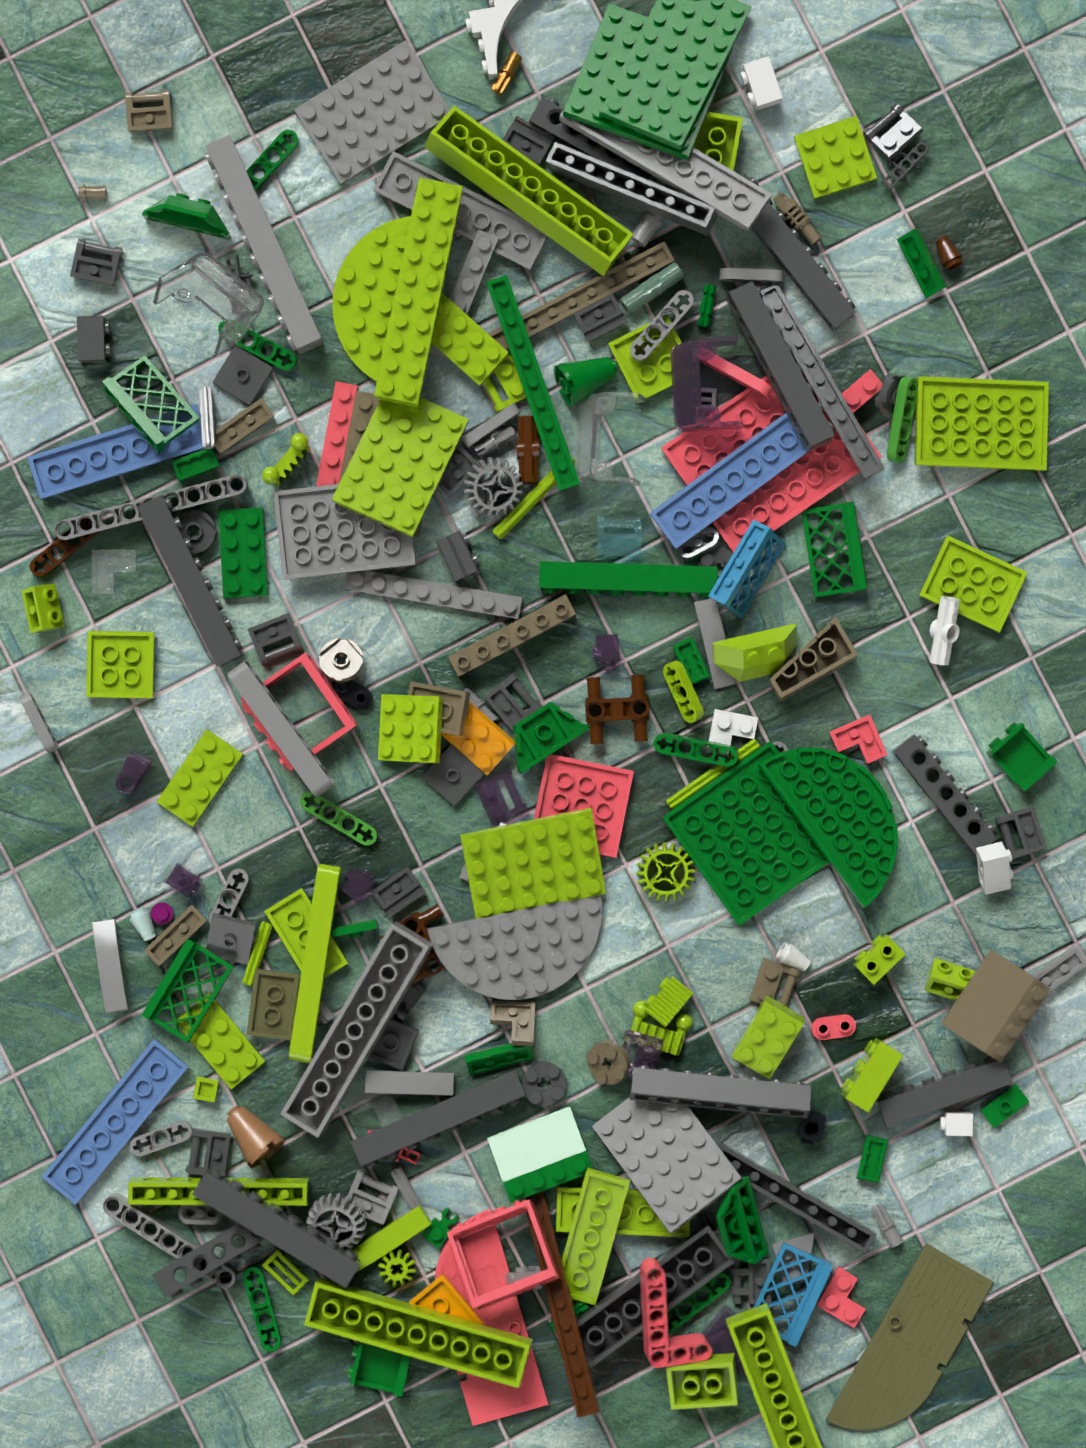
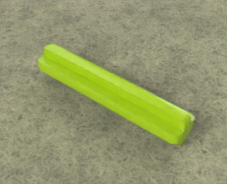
[242,922,273,986]

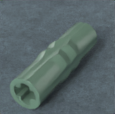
[620,262,684,314]

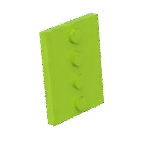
[919,535,1028,633]

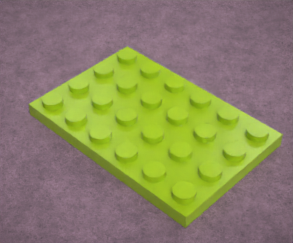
[914,376,1049,471]
[332,398,469,538]
[460,808,606,919]

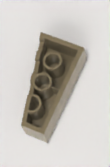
[769,617,858,702]

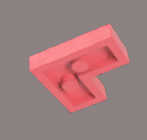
[829,714,888,764]
[816,1266,866,1328]

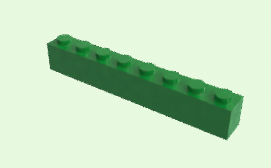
[539,561,718,598]

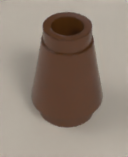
[935,236,963,271]

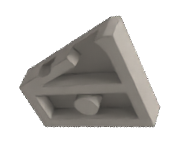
[772,1231,814,1288]

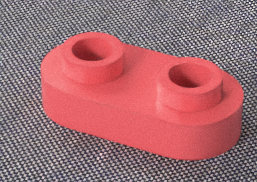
[811,1014,856,1040]

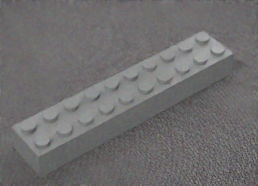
[204,135,324,354]
[280,922,434,1138]

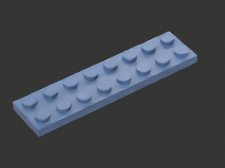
[27,404,204,500]
[649,413,807,549]
[41,1038,189,1205]

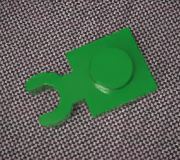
[421,1207,459,1249]

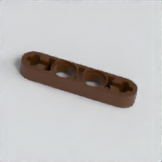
[30,518,100,577]

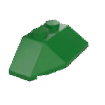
[142,193,231,240]
[716,1176,769,1265]

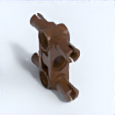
[585,675,650,744]
[380,904,446,985]

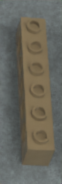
[448,594,576,678]

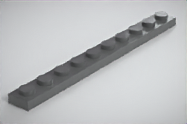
[761,282,885,480]

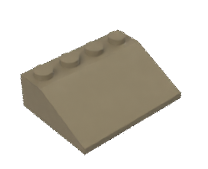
[941,949,1051,1062]

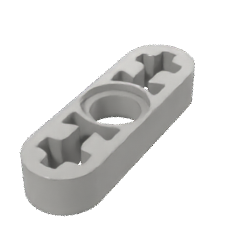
[719,268,784,284]
[462,403,521,448]
[19,692,59,754]
[209,869,250,924]
[130,1120,192,1156]

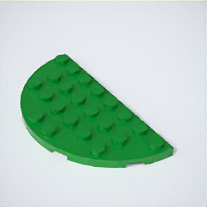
[757,747,898,908]

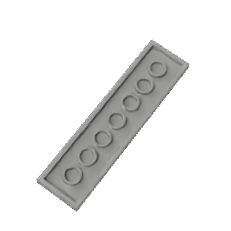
[373,151,548,271]

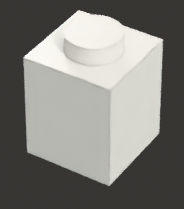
[939,1111,973,1136]

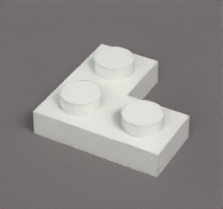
[706,709,758,757]

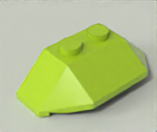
[712,623,797,682]

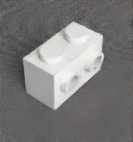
[740,56,783,111]
[976,842,1013,895]

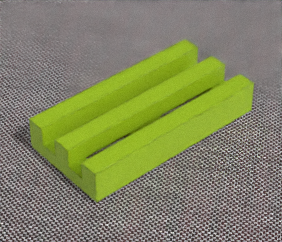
[262,1248,309,1296]

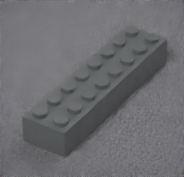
[577,1222,735,1368]

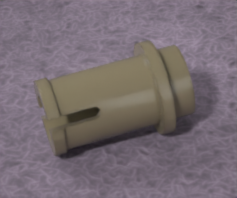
[78,184,106,202]

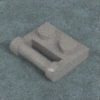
[348,1170,399,1225]

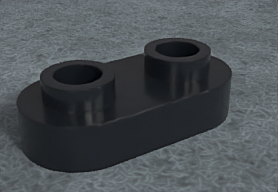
[331,680,373,709]

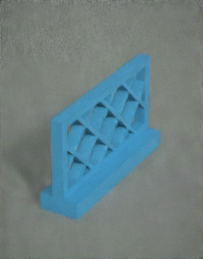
[708,519,786,619]
[753,1242,833,1347]

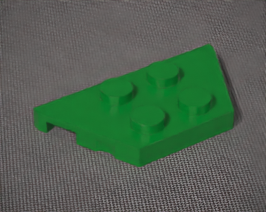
[513,702,590,774]

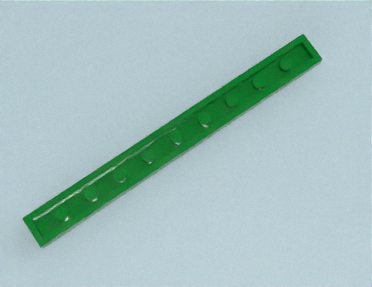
[486,275,580,492]

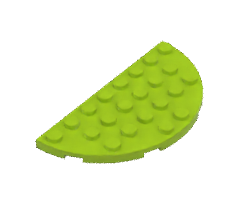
[332,216,411,381]

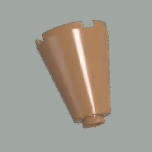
[227,1106,285,1169]

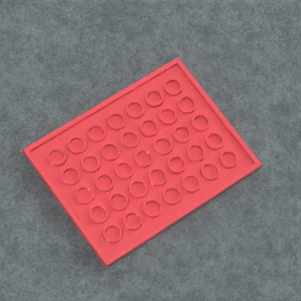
[661,357,882,553]

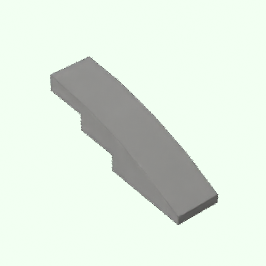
[694,598,736,689]
[92,919,128,1014]

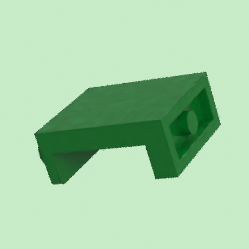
[987,722,1058,792]
[347,1341,411,1397]

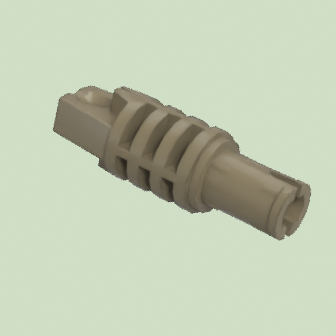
[773,192,822,246]

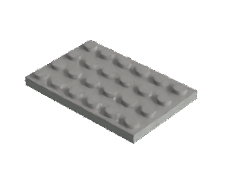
[294,40,450,185]
[273,484,416,580]
[592,1097,742,1234]

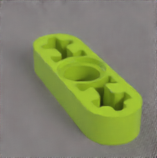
[663,661,704,723]

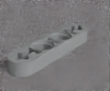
[630,290,694,361]

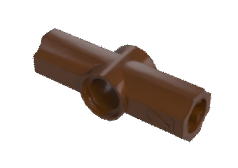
[517,416,539,484]

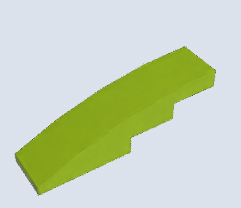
[350,1205,432,1273]

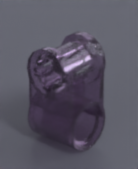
[115,750,152,794]

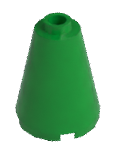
[554,357,618,406]

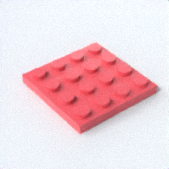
[534,754,634,858]

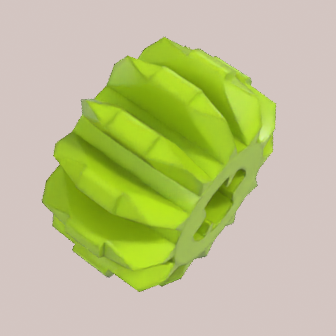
[378,1248,416,1287]

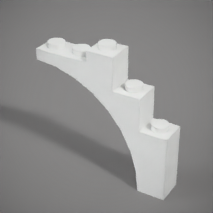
[465,0,524,80]

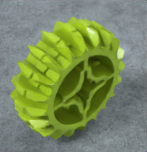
[636,842,696,902]

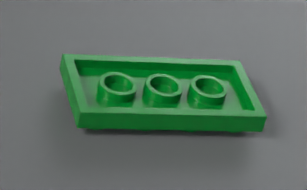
[218,507,268,599]

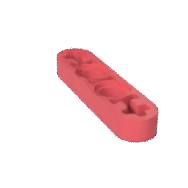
[695,347,773,398]

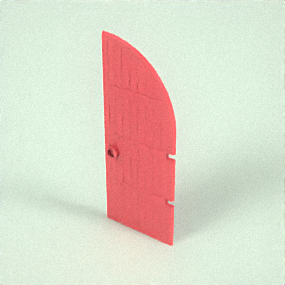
[435,1209,549,1426]

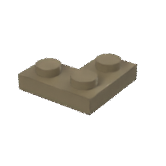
[490,1001,535,1046]

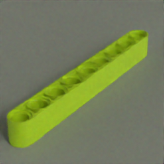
[289,864,341,1063]

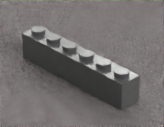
[876,1056,1013,1127]

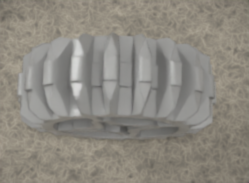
[463,457,523,517]
[307,1193,367,1250]

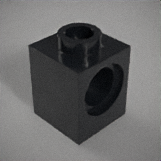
[797,1111,826,1145]

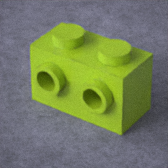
[21,583,64,634]
[853,934,906,985]
[924,958,976,1001]

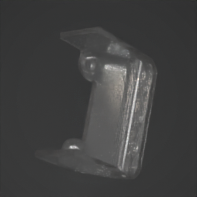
[153,253,264,355]
[575,392,646,486]

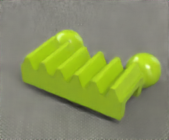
[262,433,311,487]
[628,1001,693,1056]

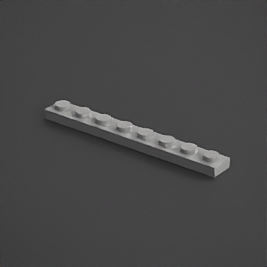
[344,571,522,620]

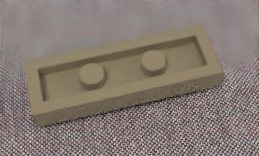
[215,398,275,454]
[144,904,208,966]

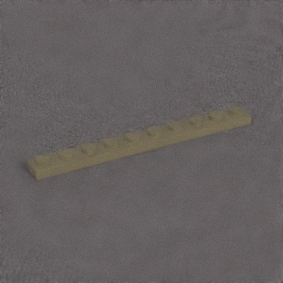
[488,241,675,350]

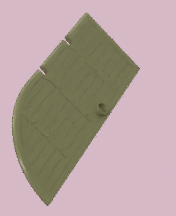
[825,1243,994,1430]

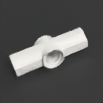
[929,596,960,666]

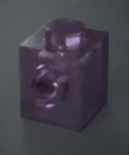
[592,634,620,667]
[165,863,202,897]
[341,867,376,903]

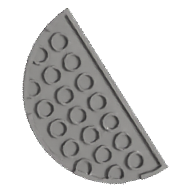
[427,895,602,1000]

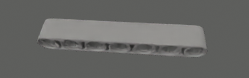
[227,660,335,798]
[103,1193,237,1288]

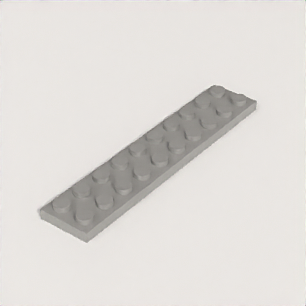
[559,112,772,232]

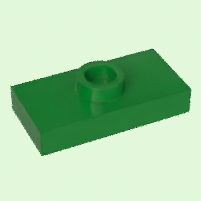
[171,448,221,483]
[672,636,710,685]
[332,919,378,938]
[980,1083,1029,1128]
[856,1134,888,1183]

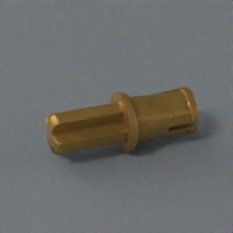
[492,52,523,95]

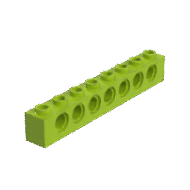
[128,1177,309,1206]

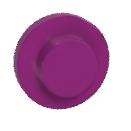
[151,902,173,924]

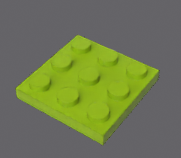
[793,115,877,200]
[608,314,697,404]
[86,631,155,699]
[378,694,443,763]

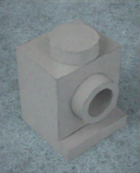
[506,1265,542,1290]

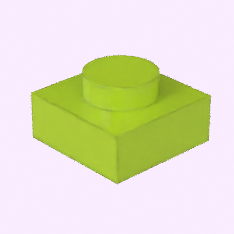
[193,1076,219,1103]

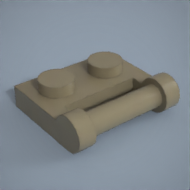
[125,89,173,133]
[749,958,801,1008]

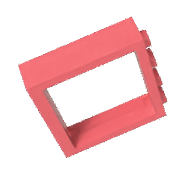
[240,653,358,771]
[447,1199,560,1310]

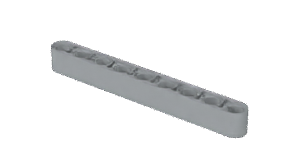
[54,475,247,540]

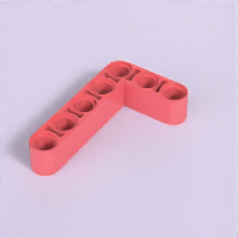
[640,1258,712,1368]

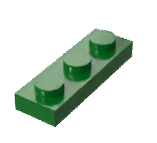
[897,228,946,298]
[465,1043,534,1076]

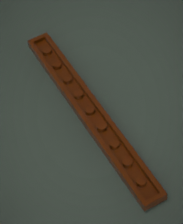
[523,1192,600,1418]

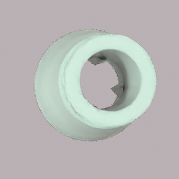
[129,906,156,941]

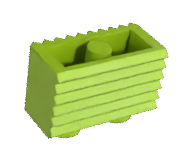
[644,976,693,1027]

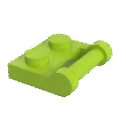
[483,356,526,413]

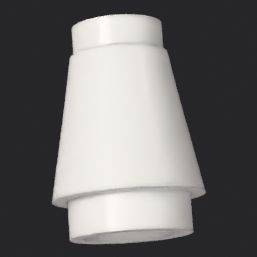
[776,943,810,972]

